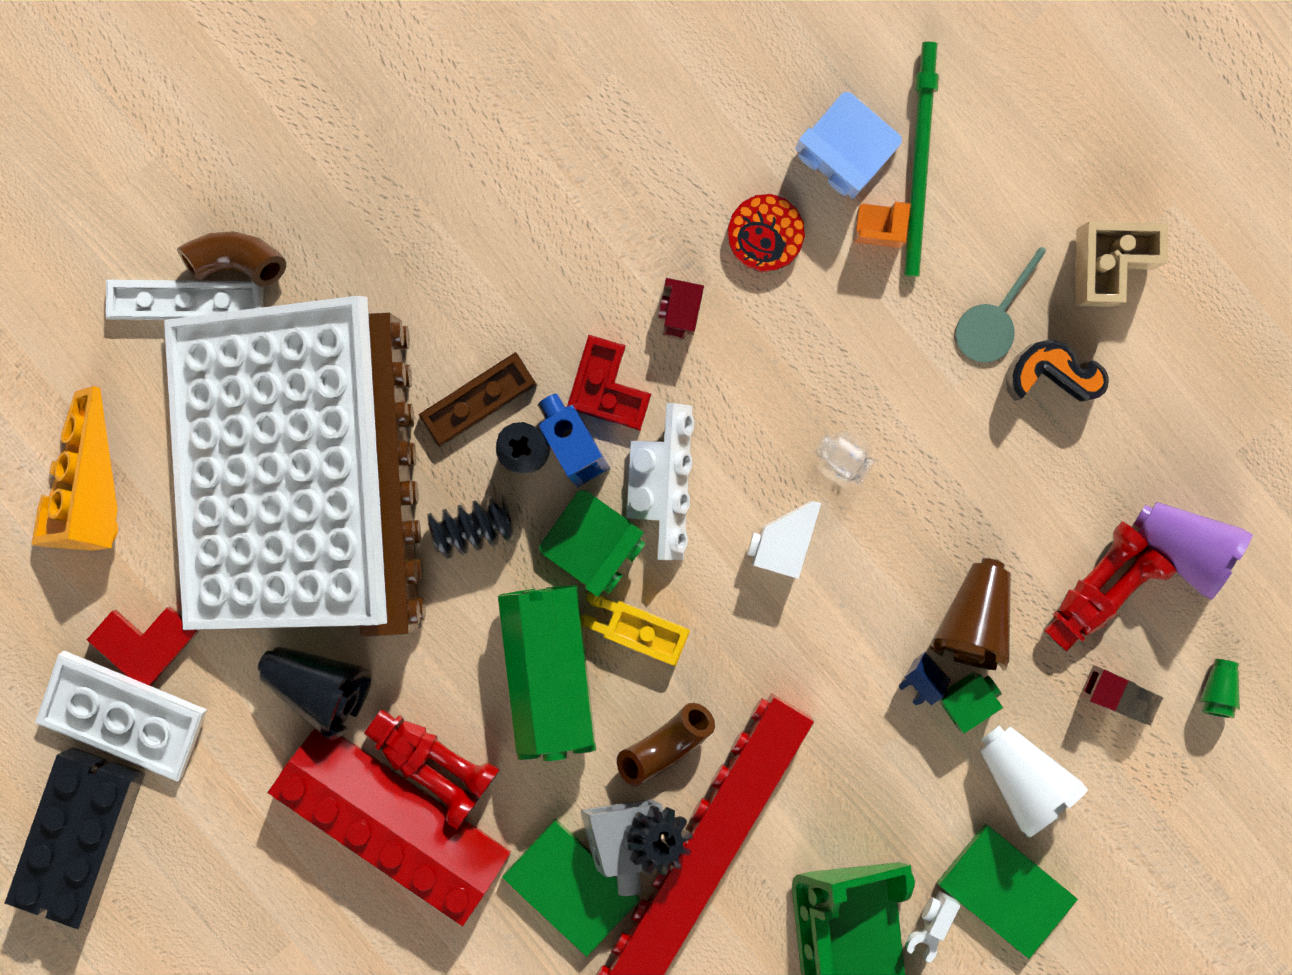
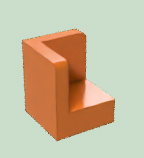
[854,202,911,248]

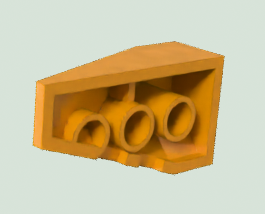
[31,386,118,551]

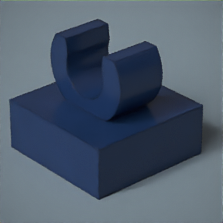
[899,652,951,706]

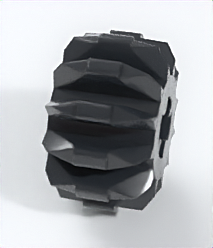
[624,806,693,875]

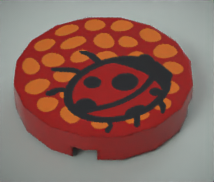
[727,194,805,273]

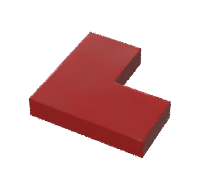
[567,334,652,431]
[86,606,199,686]

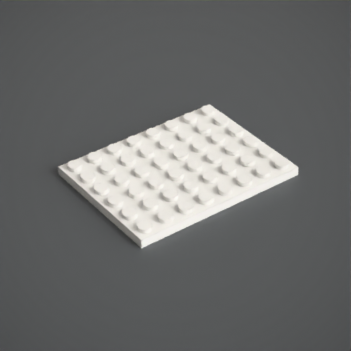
[164,296,387,630]

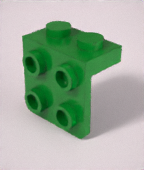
[539,490,646,597]

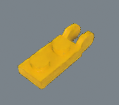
[581,592,690,666]

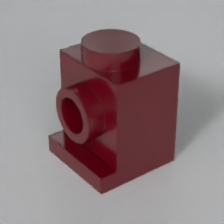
[658,278,704,340]

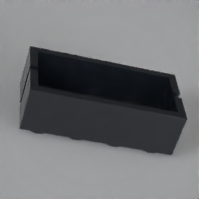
[4,747,145,930]

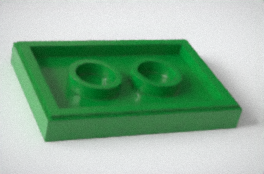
[502,818,640,957]
[937,823,1078,959]

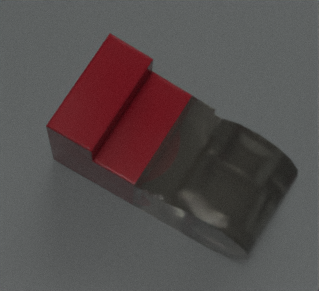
[1079,665,1164,726]

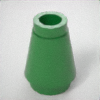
[1199,659,1240,718]

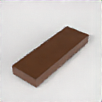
[418,352,537,447]

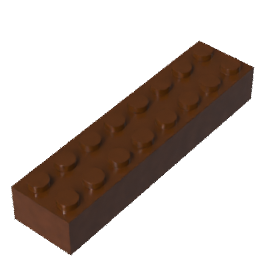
[360,312,426,637]

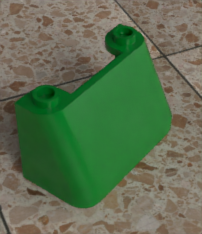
[792,862,915,975]

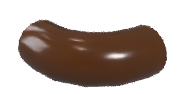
[177,231,286,287]
[616,703,715,787]

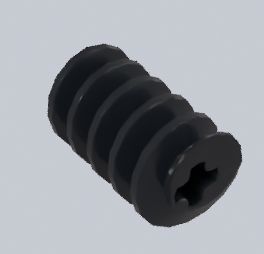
[496,422,550,473]
[427,493,514,559]

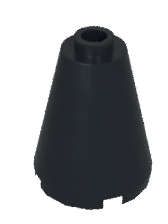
[258,646,371,740]

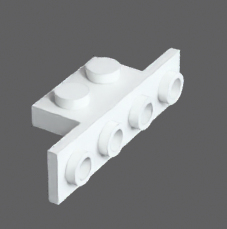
[626,403,694,560]

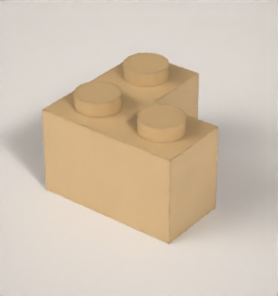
[1075,222,1168,307]

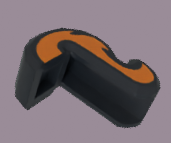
[1006,339,1109,402]

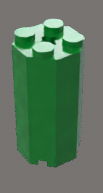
[498,585,596,761]

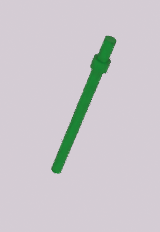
[904,42,939,277]

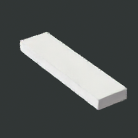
[106,280,264,320]

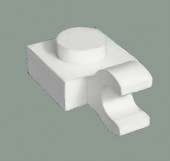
[905,890,960,963]

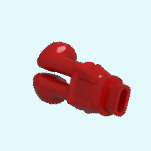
[1044,521,1177,652]
[364,709,500,830]

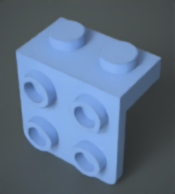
[795,92,902,199]

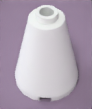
[980,725,1088,838]

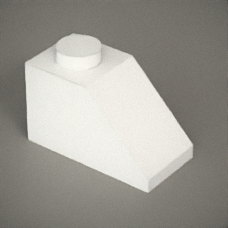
[747,501,821,579]

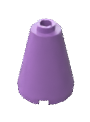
[1134,502,1253,600]

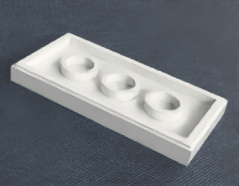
[35,651,207,782]

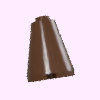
[930,558,1011,671]

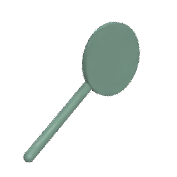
[956,247,1046,362]

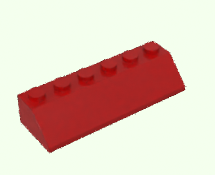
[267,729,511,927]

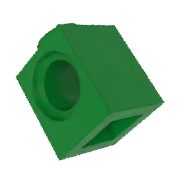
[939,671,1003,734]

